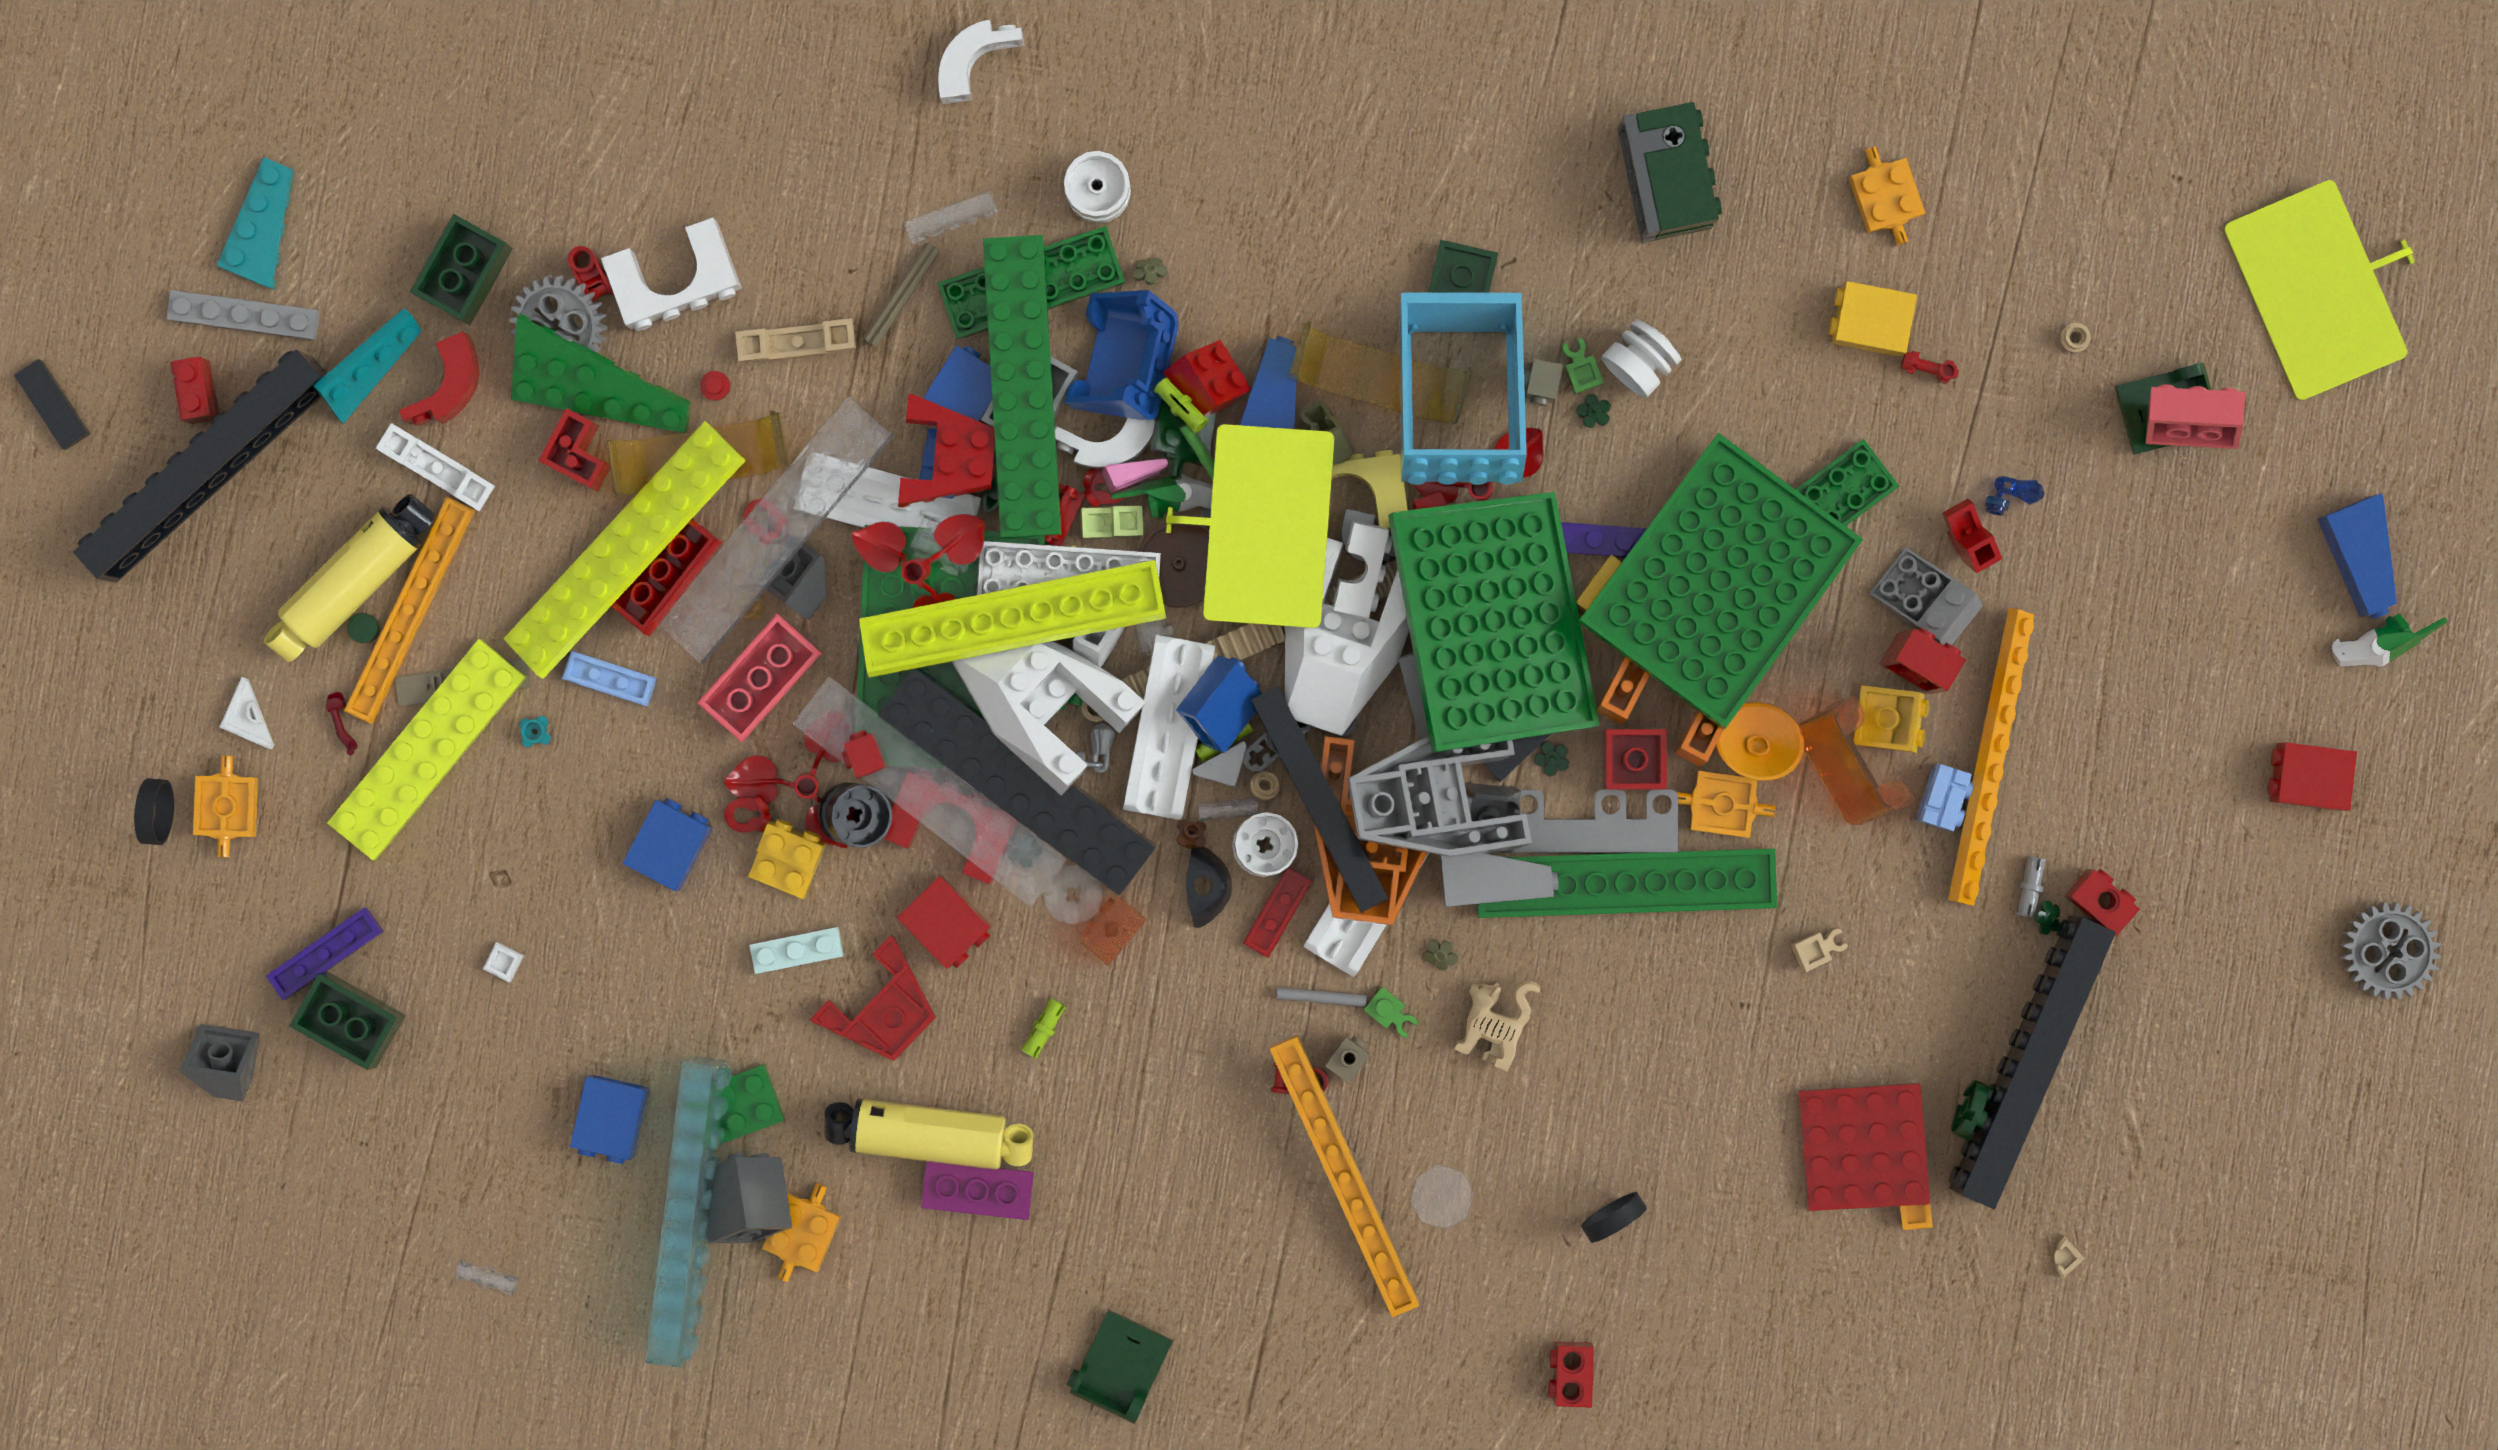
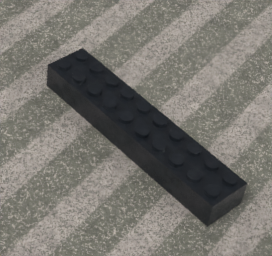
[73,349,327,583]
[878,668,1156,896]
[1949,916,2116,1210]

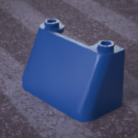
[1065,290,1179,420]

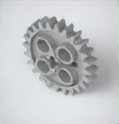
[509,275,607,353]
[2340,902,2441,1000]

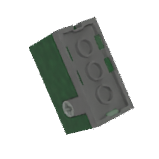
[1617,102,1722,244]

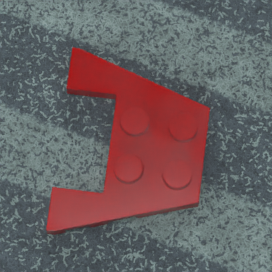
[898,394,995,508]
[810,935,936,1061]

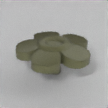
[1133,258,1168,285]
[1425,939,1458,970]

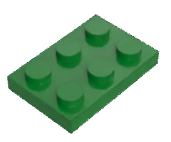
[680,1064,785,1152]

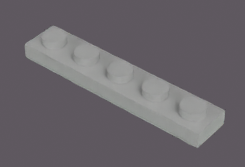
[166,290,320,341]

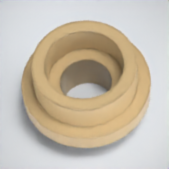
[2060,323,2091,353]
[1249,771,1279,801]

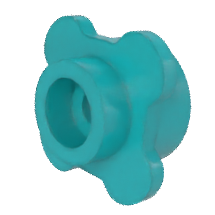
[519,716,551,747]

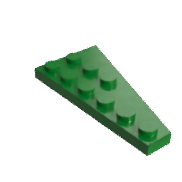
[511,313,691,433]

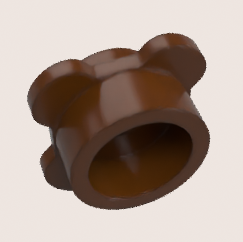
[1176,819,1206,849]

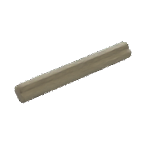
[863,243,939,347]

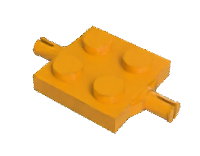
[1849,146,1926,246]
[193,755,258,857]
[1675,771,1775,838]
[762,1183,842,1282]

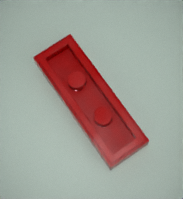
[1243,867,1313,958]

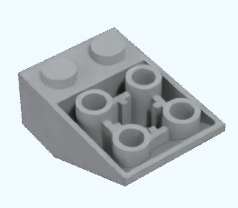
[1869,547,1983,645]

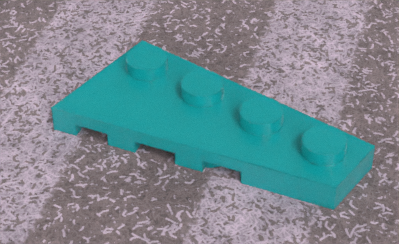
[216,157,294,290]
[313,308,422,424]

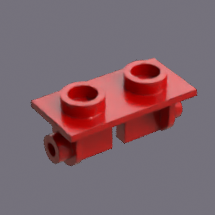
[1045,482,1085,546]

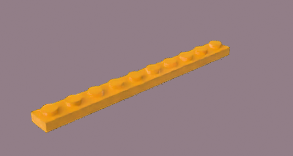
[1948,608,2034,906]
[1269,1035,1419,1317]

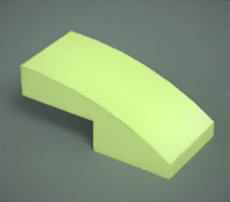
[1079,506,1144,539]

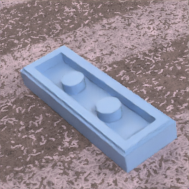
[562,651,657,706]

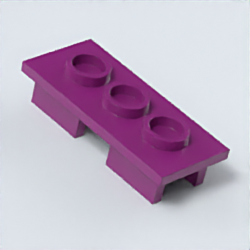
[921,1161,1034,1220]

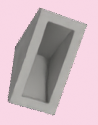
[1192,741,1247,787]

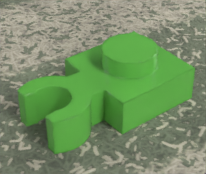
[1562,338,1604,395]
[1363,987,1418,1038]

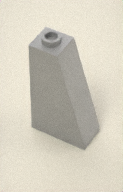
[1439,853,1558,907]

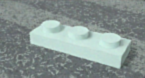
[749,927,844,974]

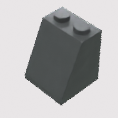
[707,1153,792,1243]

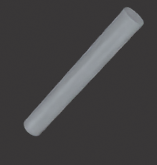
[1276,987,1367,1007]

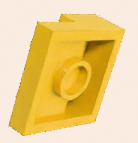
[1853,685,1929,753]
[748,819,827,899]

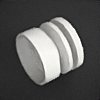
[1601,319,1682,399]
[1232,812,1298,877]

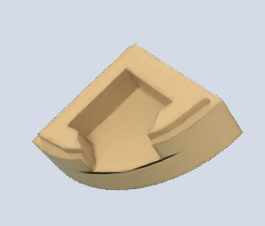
[2053,1235,2085,1279]

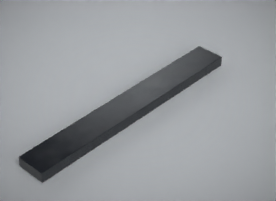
[1251,686,1388,913]

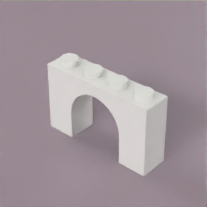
[601,217,742,331]

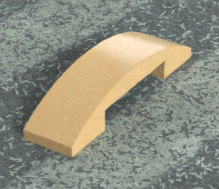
[735,318,856,362]

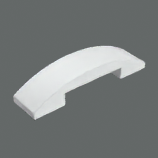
[376,423,495,511]

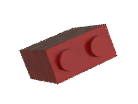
[2267,742,2357,811]
[897,875,992,969]

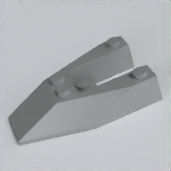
[1347,736,1532,857]

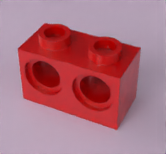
[1548,1341,1594,1408]

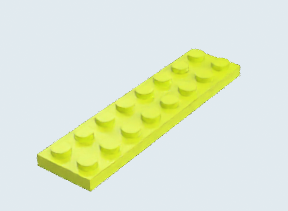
[327,639,527,861]

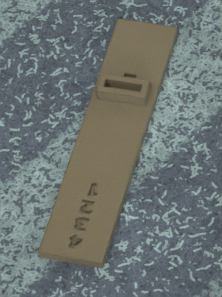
[395,659,531,707]

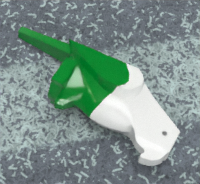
[1110,474,1213,519]
[2332,613,2447,667]

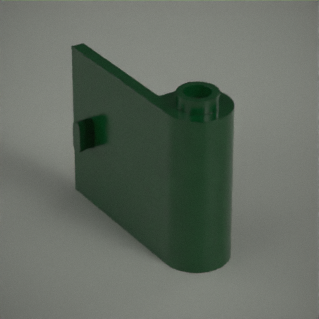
[2115,362,2211,455]
[1066,1309,1173,1424]

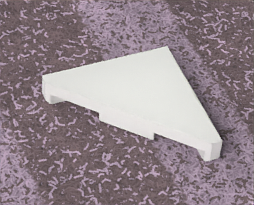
[219,677,274,749]

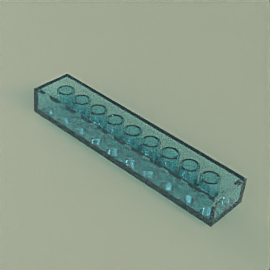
[646,1056,731,1368]

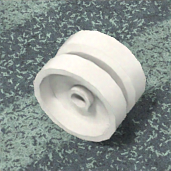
[1064,151,1131,224]

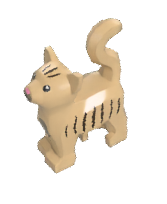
[1454,981,1540,1072]

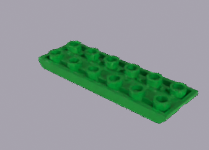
[938,226,1125,339]
[1796,439,1899,526]

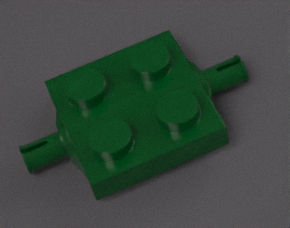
[1150,397,1216,480]

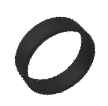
[134,778,174,845]
[1581,1192,1647,1243]

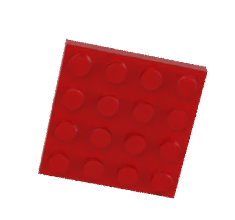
[1799,1083,1930,1211]

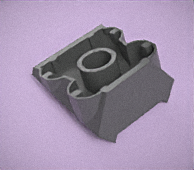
[1465,782,1521,854]

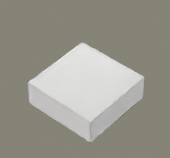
[483,942,524,982]

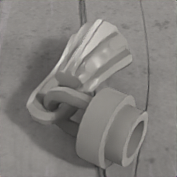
[1076,723,1116,776]

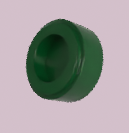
[347,613,380,643]

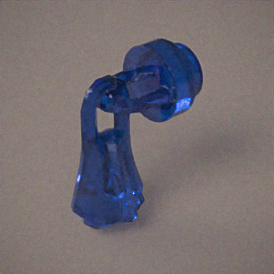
[1985,476,2045,516]

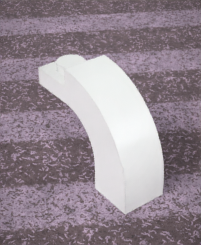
[938,20,1025,104]
[1055,418,1155,470]

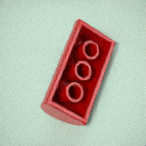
[611,518,723,637]

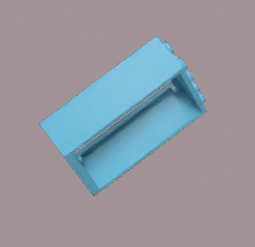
[1399,293,1527,485]

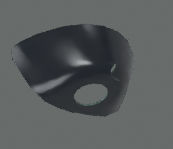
[1186,846,1232,928]

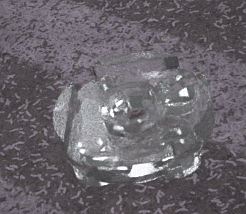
[1043,865,1103,925]

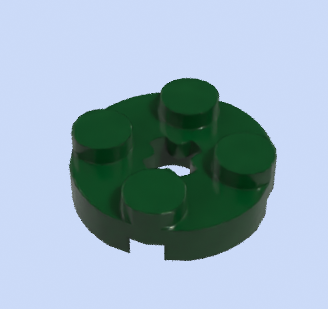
[1951,1079,1994,1141]

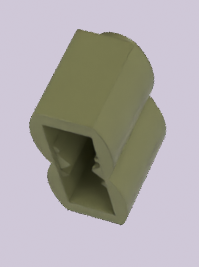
[1301,401,1353,465]

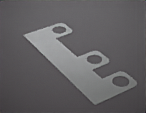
[1515,790,1678,852]

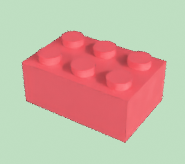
[2145,385,2245,449]

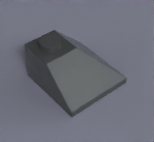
[757,534,826,620]
[180,1024,260,1101]

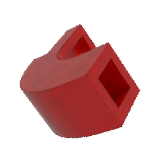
[399,332,479,426]

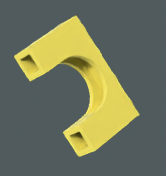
[1332,450,1408,530]

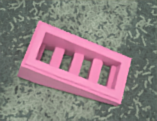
[1102,459,1168,493]

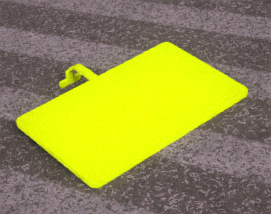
[2224,180,2415,400]
[1166,424,1335,628]

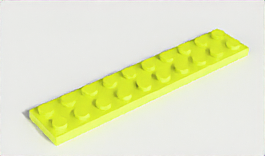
[503,421,746,679]
[859,560,1166,677]

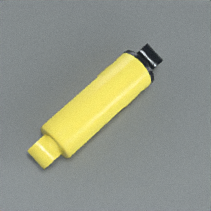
[264,494,435,662]
[824,1098,1034,1170]

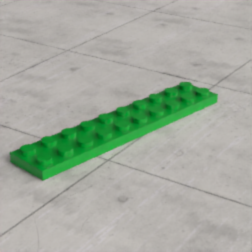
[983,235,1062,538]
[1477,848,1777,918]

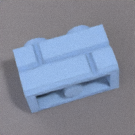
[1915,763,1974,831]

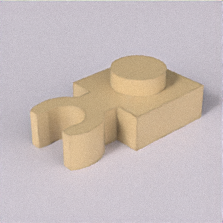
[1791,929,1848,972]

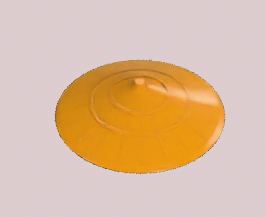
[1716,702,1804,781]

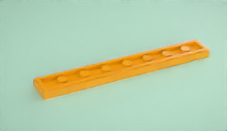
[344,496,475,724]

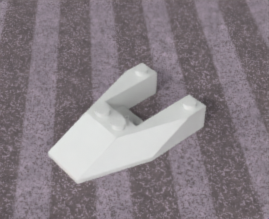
[1285,538,1409,736]
[951,641,1146,795]

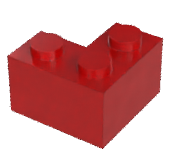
[538,408,611,492]

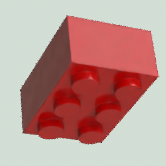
[1879,627,1967,694]

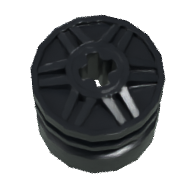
[817,782,892,848]

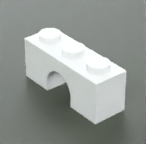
[1332,520,1393,618]

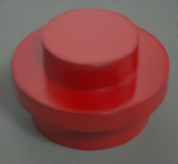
[700,371,730,401]

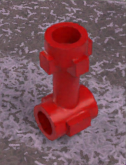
[1900,350,1959,384]

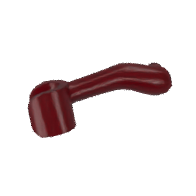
[326,692,358,755]

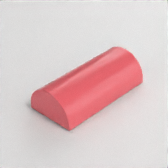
[697,614,822,743]

